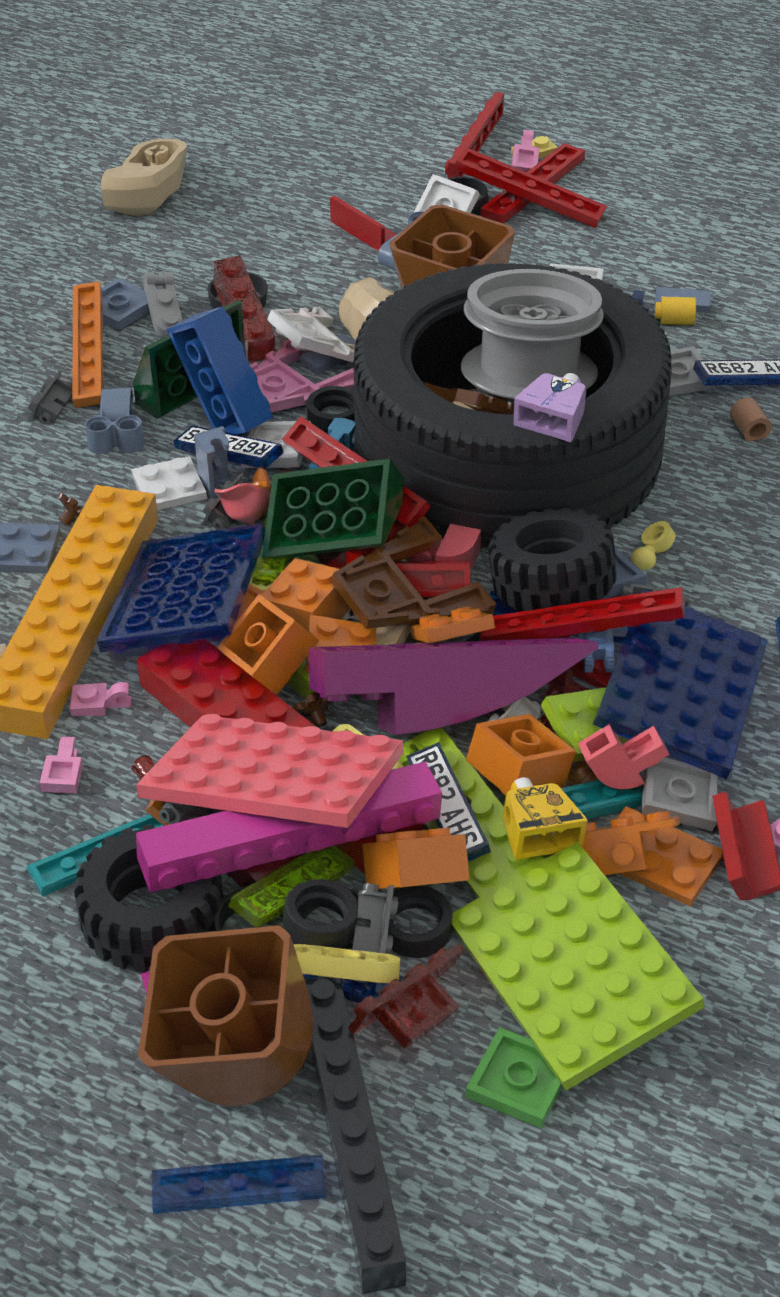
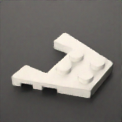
[267,307,355,362]

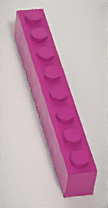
[136,762,442,892]

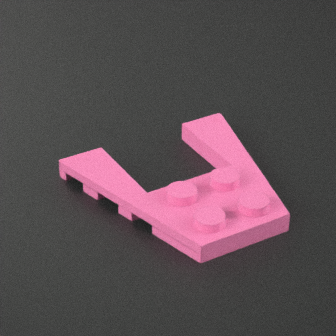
[250,339,354,413]

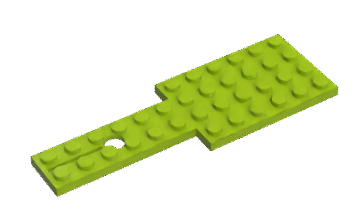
[398,727,705,1091]

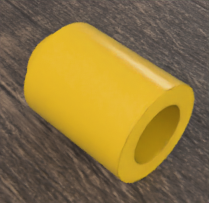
[655,296,696,325]

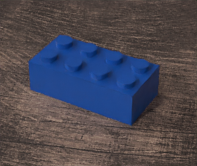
[166,306,273,435]

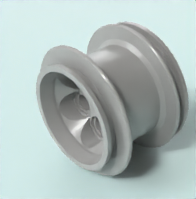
[461,269,604,403]

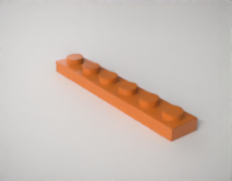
[72,281,104,408]

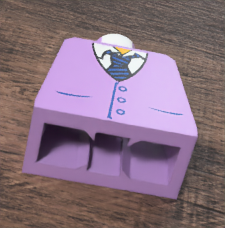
[514,373,586,442]

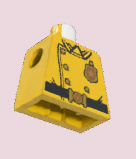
[503,777,587,860]

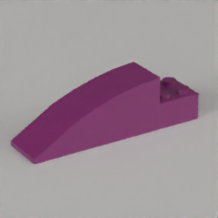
[309,637,598,735]

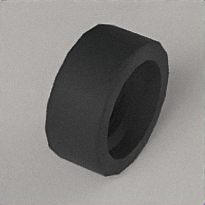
[306,386,355,434]
[282,879,358,949]
[388,885,453,958]

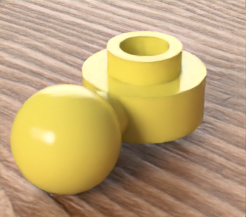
[631,521,676,570]

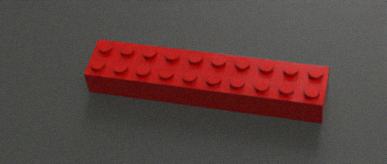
[137,627,423,874]

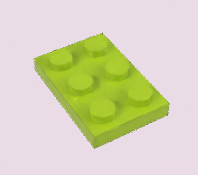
[541,683,662,762]

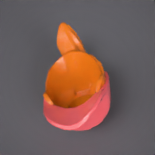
[214,467,271,525]

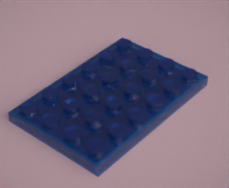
[96,524,265,653]
[593,589,768,779]

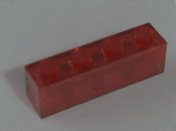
[214,255,275,363]

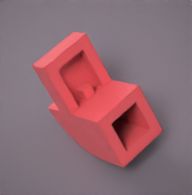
[408,524,481,568]
[578,725,670,789]

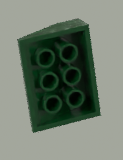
[133,300,246,419]
[262,459,404,560]

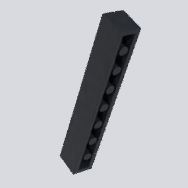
[305,977,406,1294]

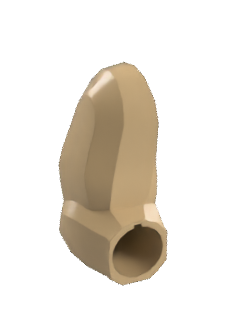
[101,138,187,216]

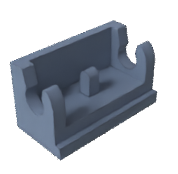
[194,426,230,498]

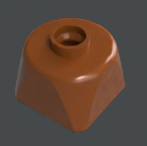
[389,204,515,289]
[138,925,314,1106]

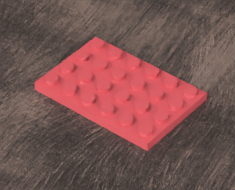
[136,714,404,828]

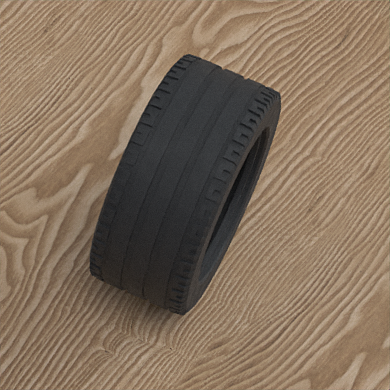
[353,263,672,549]

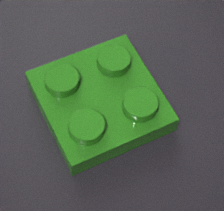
[465,1027,563,1129]

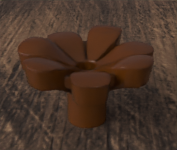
[57,492,83,526]
[292,693,335,728]

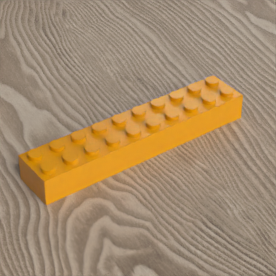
[0,485,158,739]

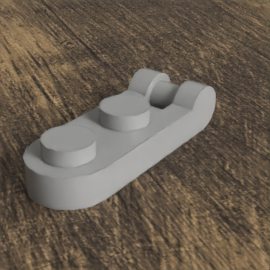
[143,272,183,337]

